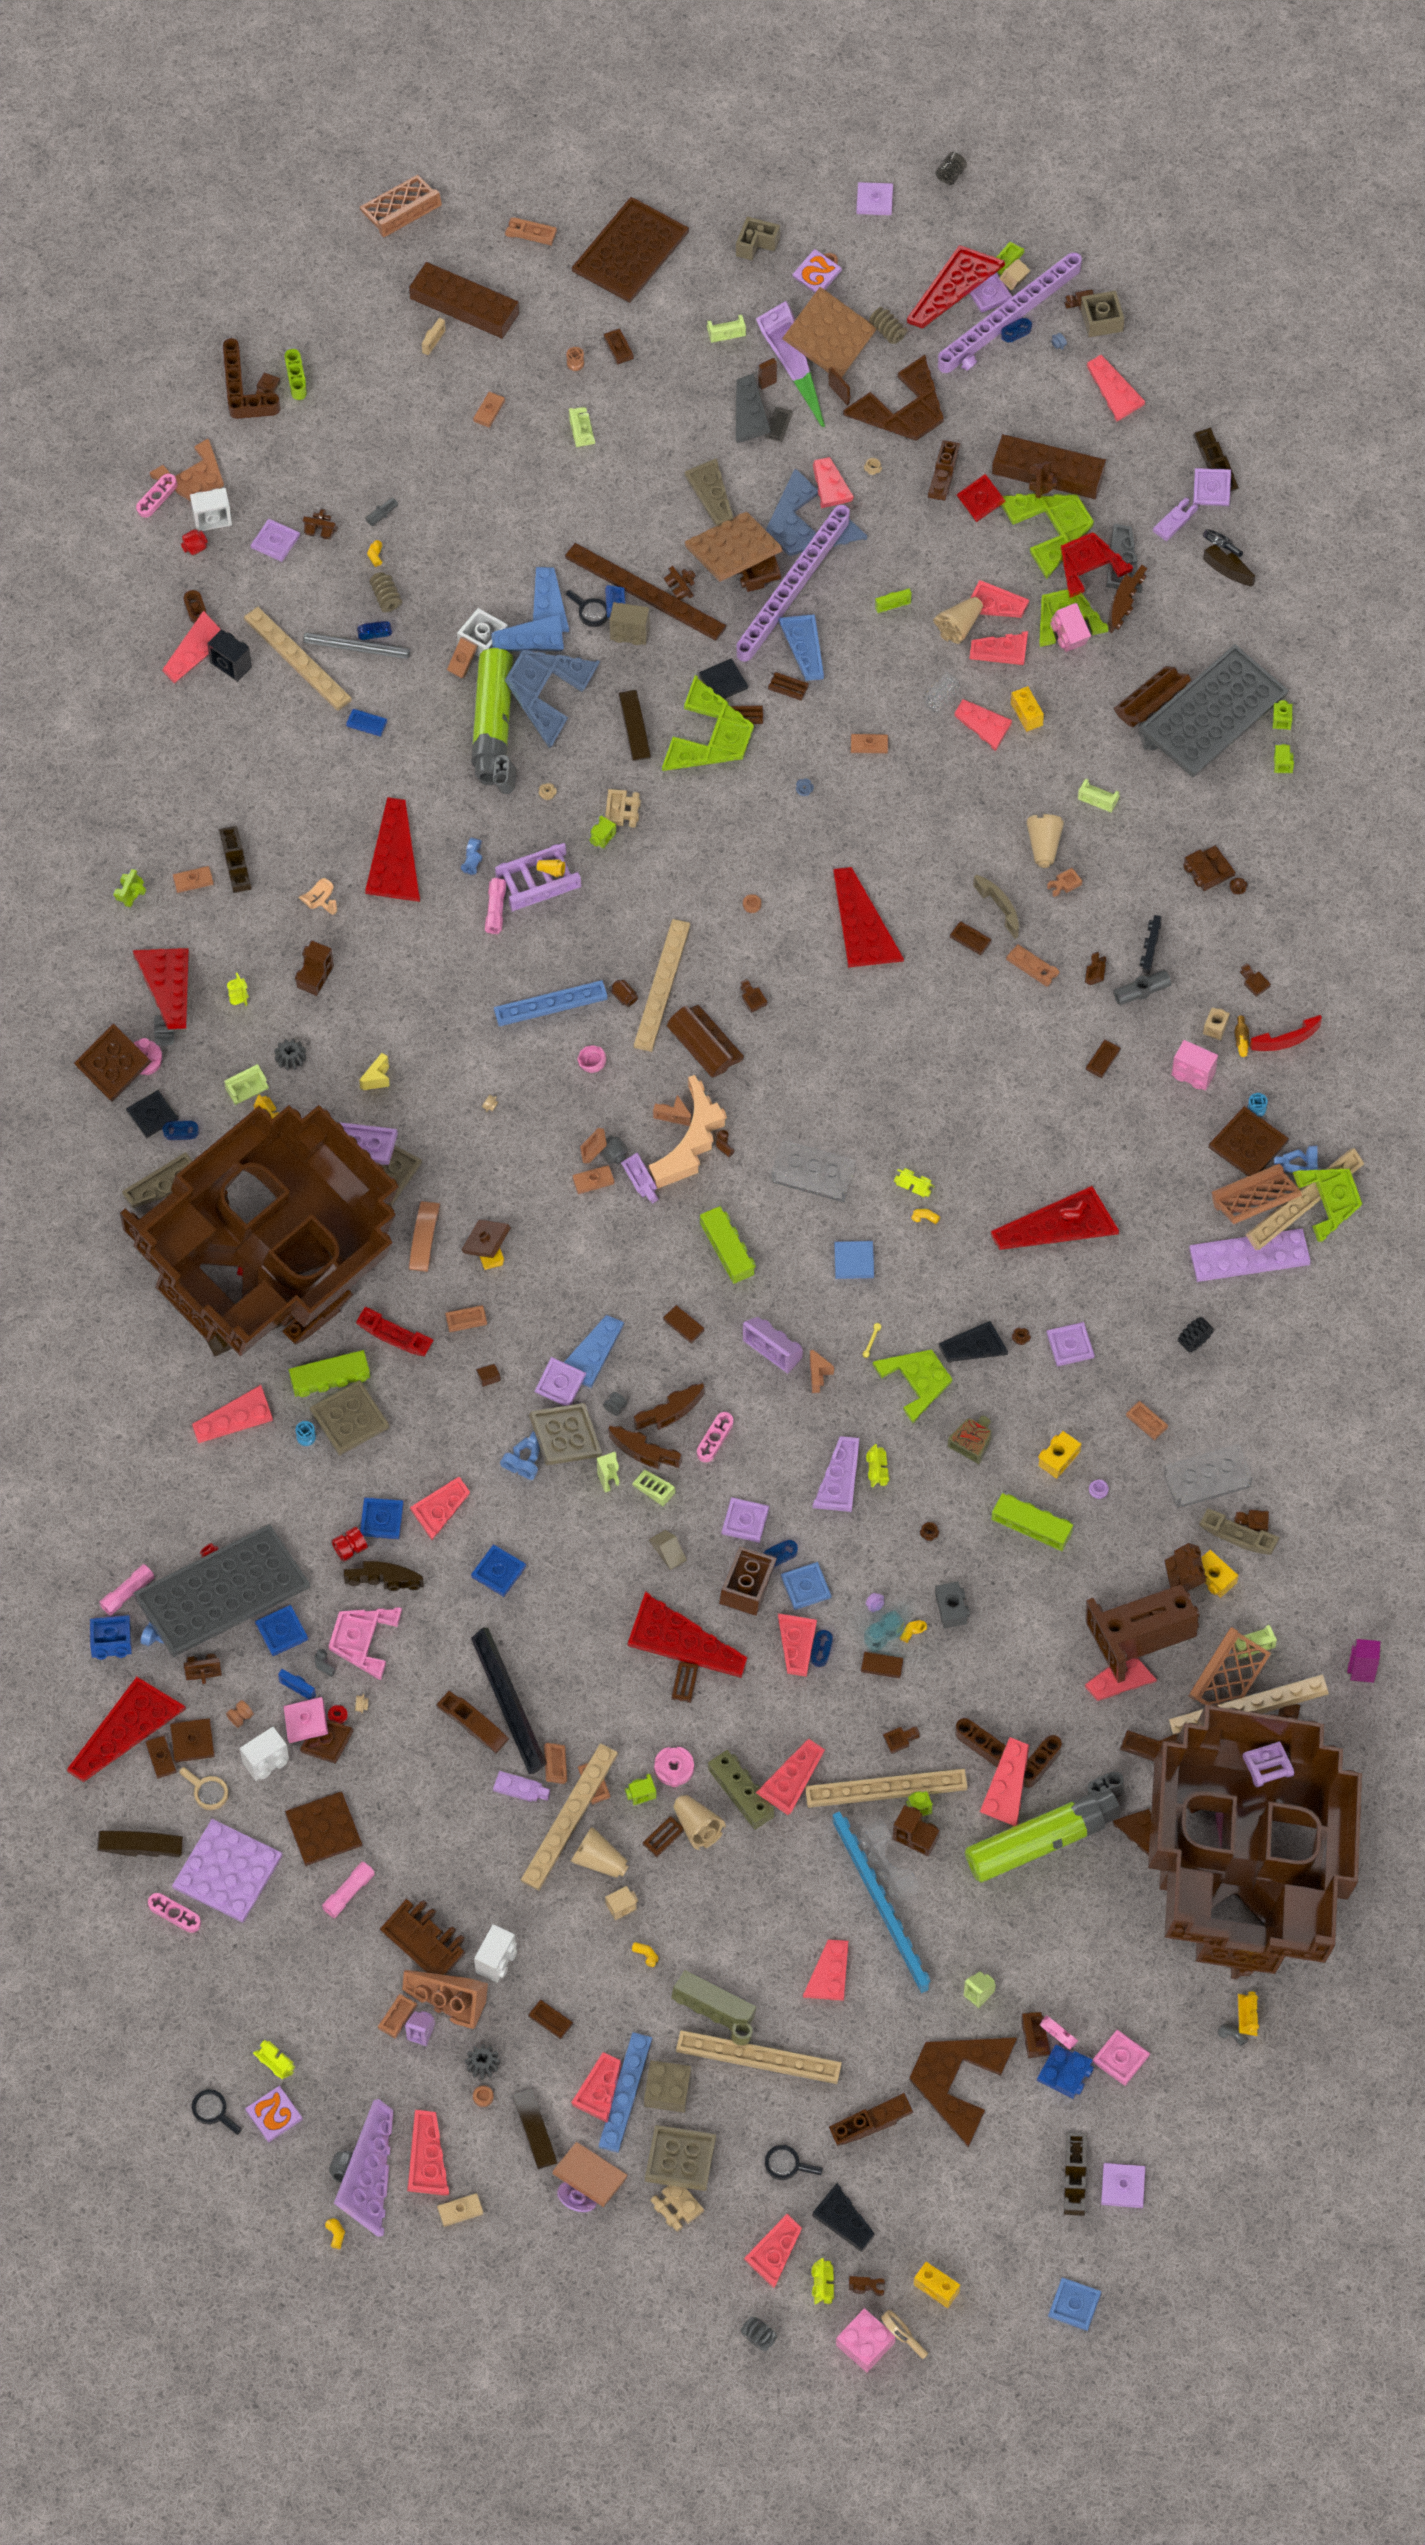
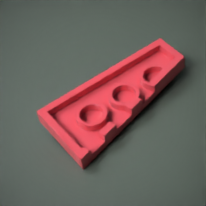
[1087,355,1145,422]
[407,2110,449,2195]

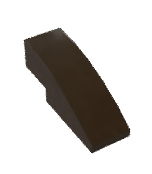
[1203,544,1255,587]

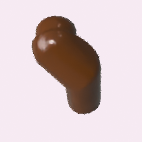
[716,1130,735,1158]

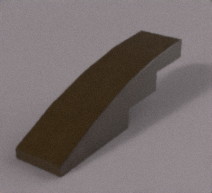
[1193,428,1239,492]
[618,690,651,761]
[219,826,252,893]
[97,1831,183,1857]
[512,2088,557,2169]
[1064,2132,1087,2216]

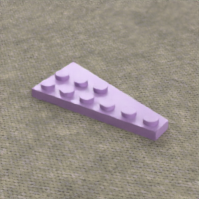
[334,2099,393,2237]

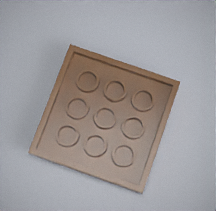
[782,287,877,378]
[685,511,782,582]

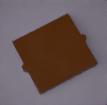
[828,367,851,405]

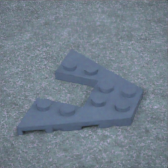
[766,469,867,556]
[505,650,600,748]

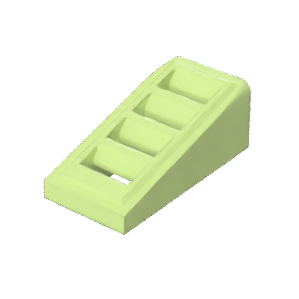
[632,1470,675,1506]

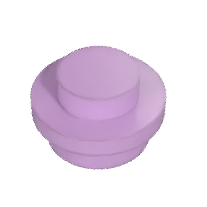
[961,355,977,371]
[1089,1479,1109,1499]
[866,1593,884,1612]

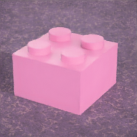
[1050,603,1091,652]
[1172,1040,1218,1091]
[836,2308,896,2373]

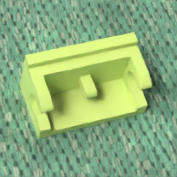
[707,315,746,343]
[569,407,595,447]
[1078,779,1120,813]
[224,1064,269,1105]
[597,1452,619,1492]
[1234,1625,1277,1659]

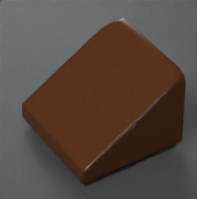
[476,1364,501,1387]

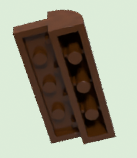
[1113,666,1191,727]
[666,1004,744,1078]

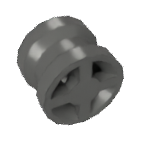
[603,1392,628,1416]

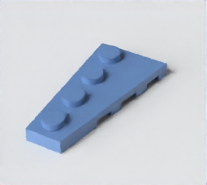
[779,614,824,681]
[564,1315,624,1388]

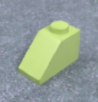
[964,1972,996,2008]

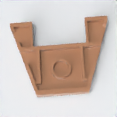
[150,439,224,501]

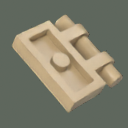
[605,789,641,828]
[650,2185,704,2232]

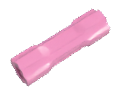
[485,878,506,934]
[99,1564,155,1616]
[322,1862,375,1918]

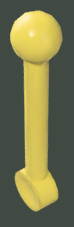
[862,1323,881,1358]

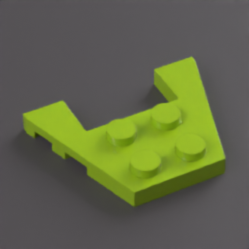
[1039,589,1108,647]
[1293,1169,1362,1242]
[873,1349,952,1423]

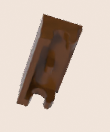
[1021,2012,1051,2059]

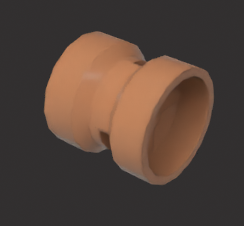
[566,347,584,371]
[226,1700,254,1728]

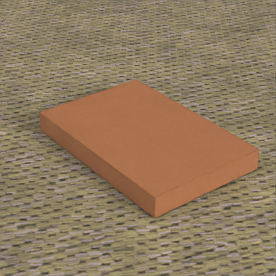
[552,2142,627,2207]

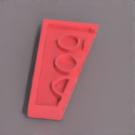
[162,611,221,683]
[192,1385,273,1443]
[980,1737,1030,1826]
[755,1739,825,1815]

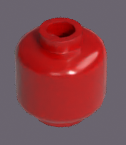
[181,529,208,556]

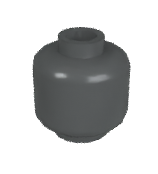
[600,1135,628,1165]
[329,2151,353,2183]

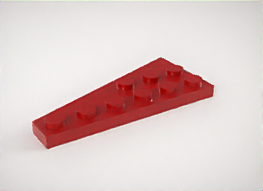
[907,245,1005,329]
[365,797,420,902]
[833,867,904,968]
[133,948,189,1029]
[990,1186,1119,1250]
[628,1591,747,1678]
[67,1676,186,1782]

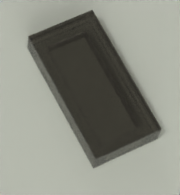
[765,407,793,442]

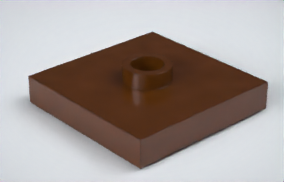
[461,1219,511,1258]
[170,1718,215,1763]
[300,1719,354,1764]

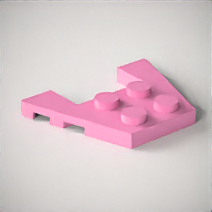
[329,1607,402,1680]

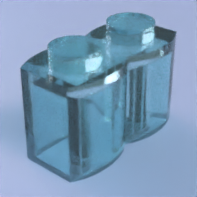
[864,1611,904,1652]

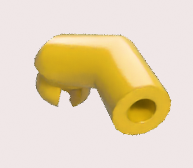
[367,540,382,567]
[911,1209,941,1224]
[900,1620,927,1643]
[632,1942,659,1967]
[325,2218,345,2249]

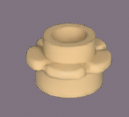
[864,458,882,475]
[539,783,557,800]
[482,1095,498,1112]
[355,1694,368,1714]

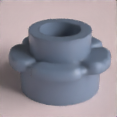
[1051,333,1067,350]
[796,778,814,796]

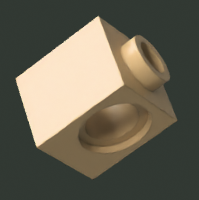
[999,259,1030,291]
[1203,1007,1230,1040]
[605,1886,638,1920]

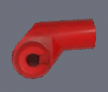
[1059,1200,1087,1220]

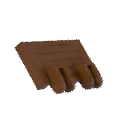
[380,1899,466,1975]

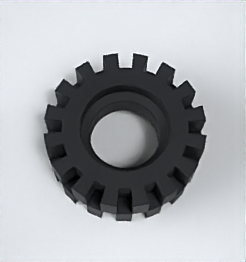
[1178,1317,1214,1352]

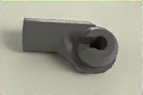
[314,1649,336,1677]
[1218,2024,1248,2046]

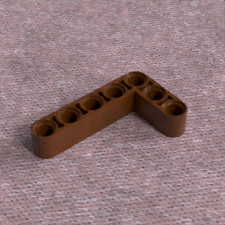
[223,338,280,419]
[955,1718,1062,1788]

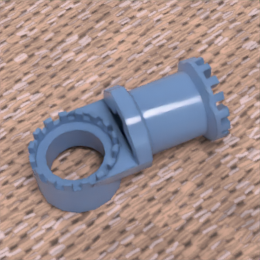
[461,837,482,875]

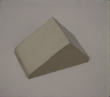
[649,1530,687,1570]

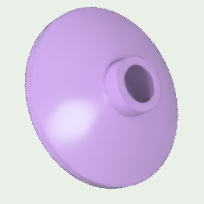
[557,2182,597,2212]

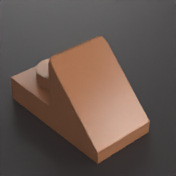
[653,1095,691,1126]
[810,1350,834,1393]

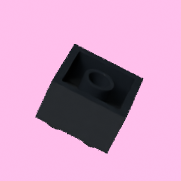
[207,629,252,682]

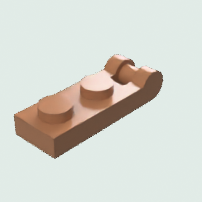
[505,218,557,246]
[1006,944,1060,987]

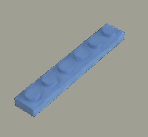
[494,980,608,1027]
[599,2032,652,2153]

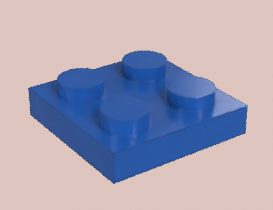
[360,1498,404,1539]
[471,1544,526,1597]
[255,1605,308,1657]

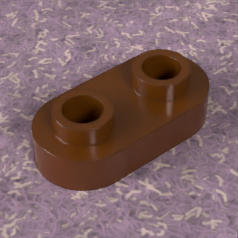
[183,590,207,623]

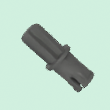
[365,498,398,527]

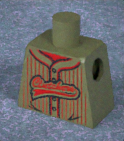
[947,1416,992,1464]

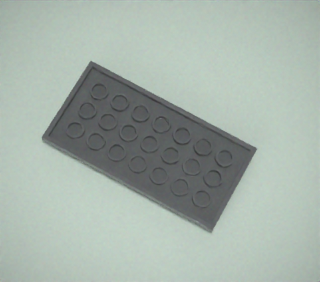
[1139,644,1289,778]
[133,1524,310,1657]

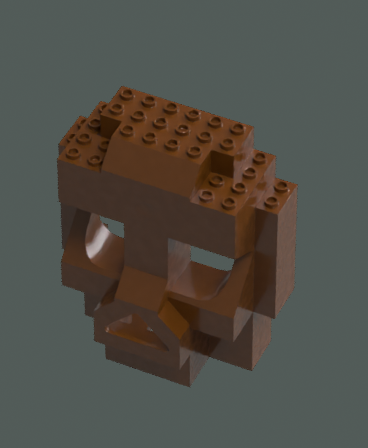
[133,1105,399,1357]
[1148,1705,1362,1974]

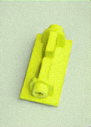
[227,973,249,1006]
[894,1168,935,1198]
[866,1444,889,1487]
[253,2040,295,2079]
[811,2258,834,2304]

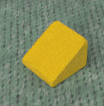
[479,1248,504,1270]

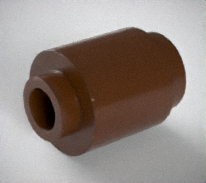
[611,980,638,1007]

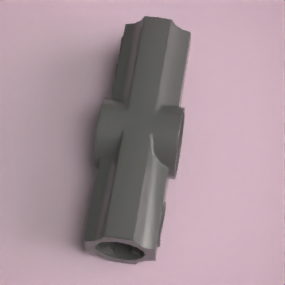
[1113,970,1171,1006]

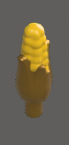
[1234,1015,1250,1057]

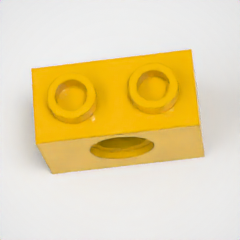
[1011,686,1044,732]
[1038,1431,1082,1479]
[1201,1550,1239,1598]
[914,2262,961,2308]

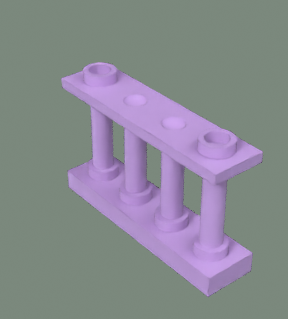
[495,843,581,911]

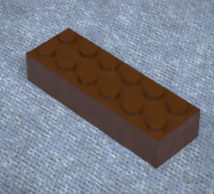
[409,262,520,339]
[992,434,1106,500]

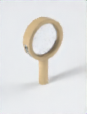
[179,1767,228,1810]
[881,2310,928,2359]

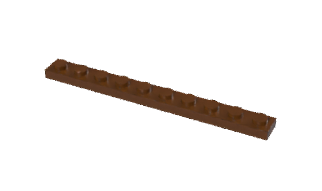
[565,543,726,641]

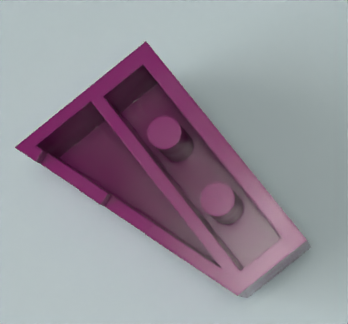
[1347,1639,1381,1683]

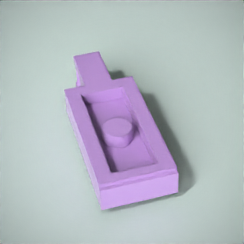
[621,1153,659,1204]
[493,1771,550,1802]

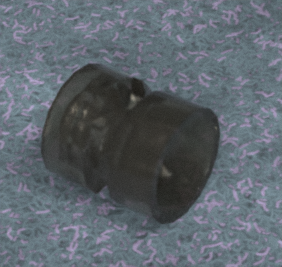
[935,152,967,185]

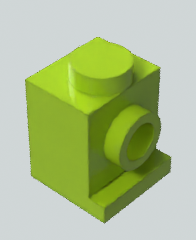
[1272,700,1292,730]
[1274,744,1294,773]
[589,815,616,849]
[625,1774,656,1806]
[906,1791,932,1817]

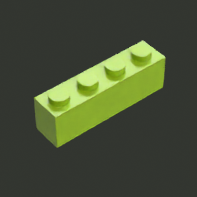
[700,1206,756,1284]
[288,1350,370,1397]
[991,1493,1073,1552]

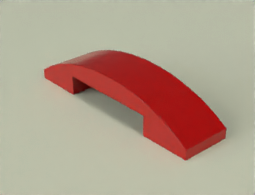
[1250,1015,1322,1051]
[356,1306,434,1357]

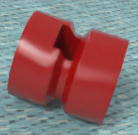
[331,1526,368,1562]

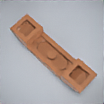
[409,1201,440,1272]

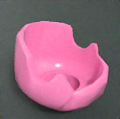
[577,1045,606,1073]

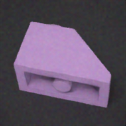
[405,2011,435,2046]

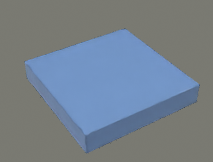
[834,1241,874,1279]
[781,1562,831,1610]
[1048,2277,1102,2331]

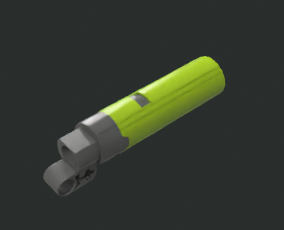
[471,648,516,794]
[965,1771,1124,1883]

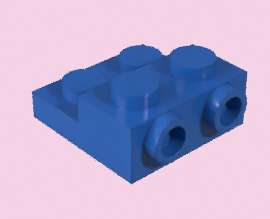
[90,1615,132,1660]
[1037,2045,1094,2099]

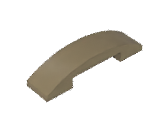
[973,875,1019,939]
[1199,1508,1280,1555]

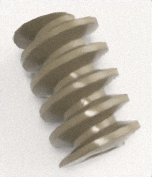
[869,307,908,344]
[369,572,402,612]

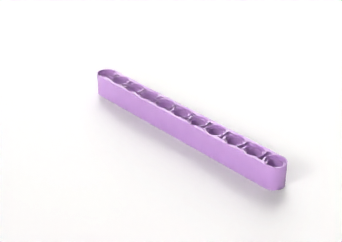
[938,253,1082,373]
[737,505,850,662]

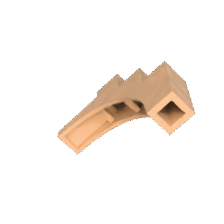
[649,1075,727,1189]

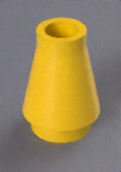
[537,859,566,878]

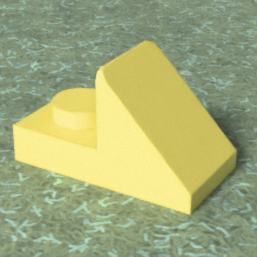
[359,1053,390,1090]

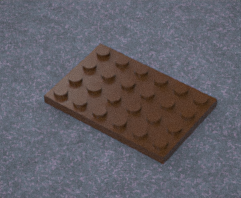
[572,197,689,303]

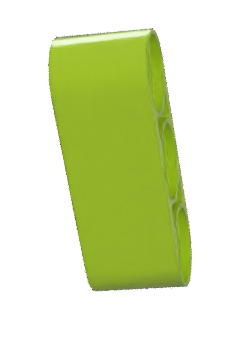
[284,349,307,400]

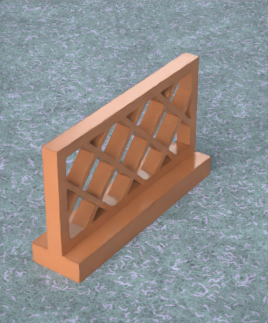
[360,174,442,238]
[1211,1164,1302,1224]
[1188,1627,1271,1706]

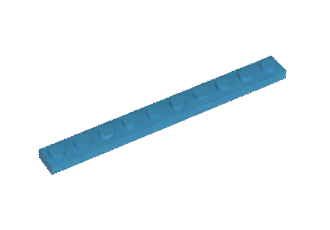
[832,1812,931,1993]

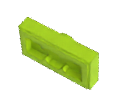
[996,242,1025,275]
[875,588,912,613]

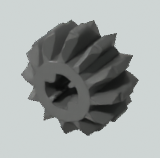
[154,1014,174,1046]
[274,1038,306,1071]
[465,2043,500,2080]
[741,2317,777,2351]

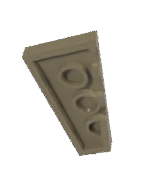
[685,458,733,527]
[122,1152,192,1208]

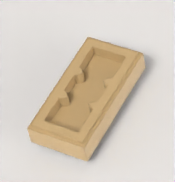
[422,318,446,355]
[437,2193,483,2227]

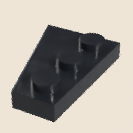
[1140,915,1162,974]
[938,1321,1008,1362]
[812,2183,875,2252]

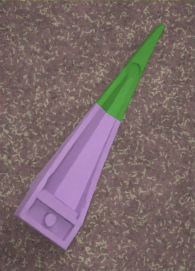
[756,301,825,427]

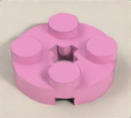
[134,1038,162,1075]
[654,1747,694,1787]
[1040,2015,1078,2050]

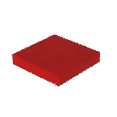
[956,474,1006,522]

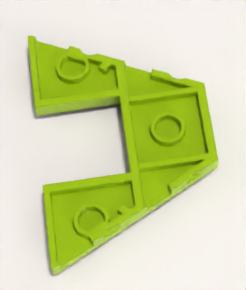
[1001,494,1094,579]
[662,675,754,771]

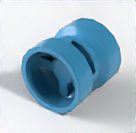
[1248,1093,1268,1117]
[295,1421,316,1446]

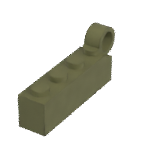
[671,1970,757,2046]

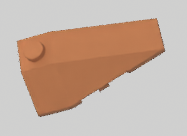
[402,1970,488,2029]

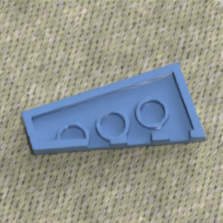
[533,567,569,632]
[491,614,564,651]

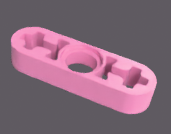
[136,474,178,518]
[697,1412,733,1462]
[148,1893,201,1933]

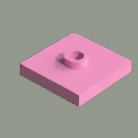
[284,1697,328,1743]
[1093,2029,1150,2086]

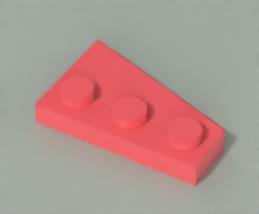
[813,457,854,508]
[971,580,1029,618]
[970,631,1028,665]
[954,699,1012,751]
[410,1477,470,1540]
[778,1614,817,1677]
[1085,1658,1157,1701]
[803,1939,848,2001]
[571,2052,622,2123]
[744,2214,802,2288]

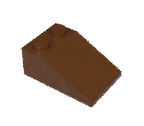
[719,1546,777,1616]

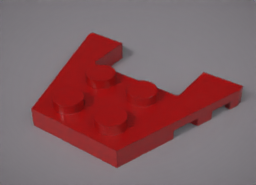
[1060,532,1133,598]

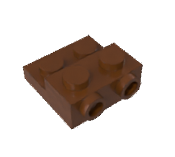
[737,555,782,592]
[1183,845,1236,891]
[1164,1543,1206,1591]

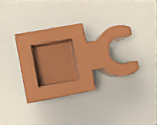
[1047,868,1082,897]

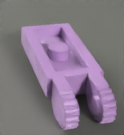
[1153,498,1198,541]

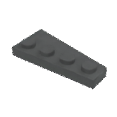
[736,374,771,443]
[1106,523,1143,593]

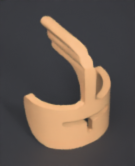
[298,878,337,915]

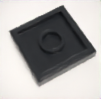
[699,658,748,699]
[126,1090,178,1138]

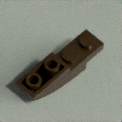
[344,1561,424,1591]

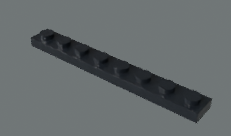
[471,1628,547,1774]

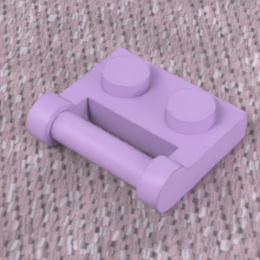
[1242,1742,1294,1787]

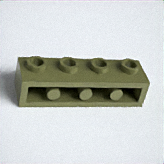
[708,1750,775,1830]

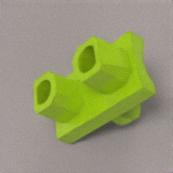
[113,869,146,908]

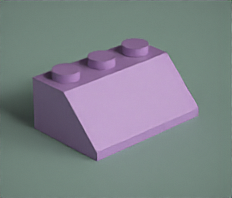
[743,1317,803,1374]

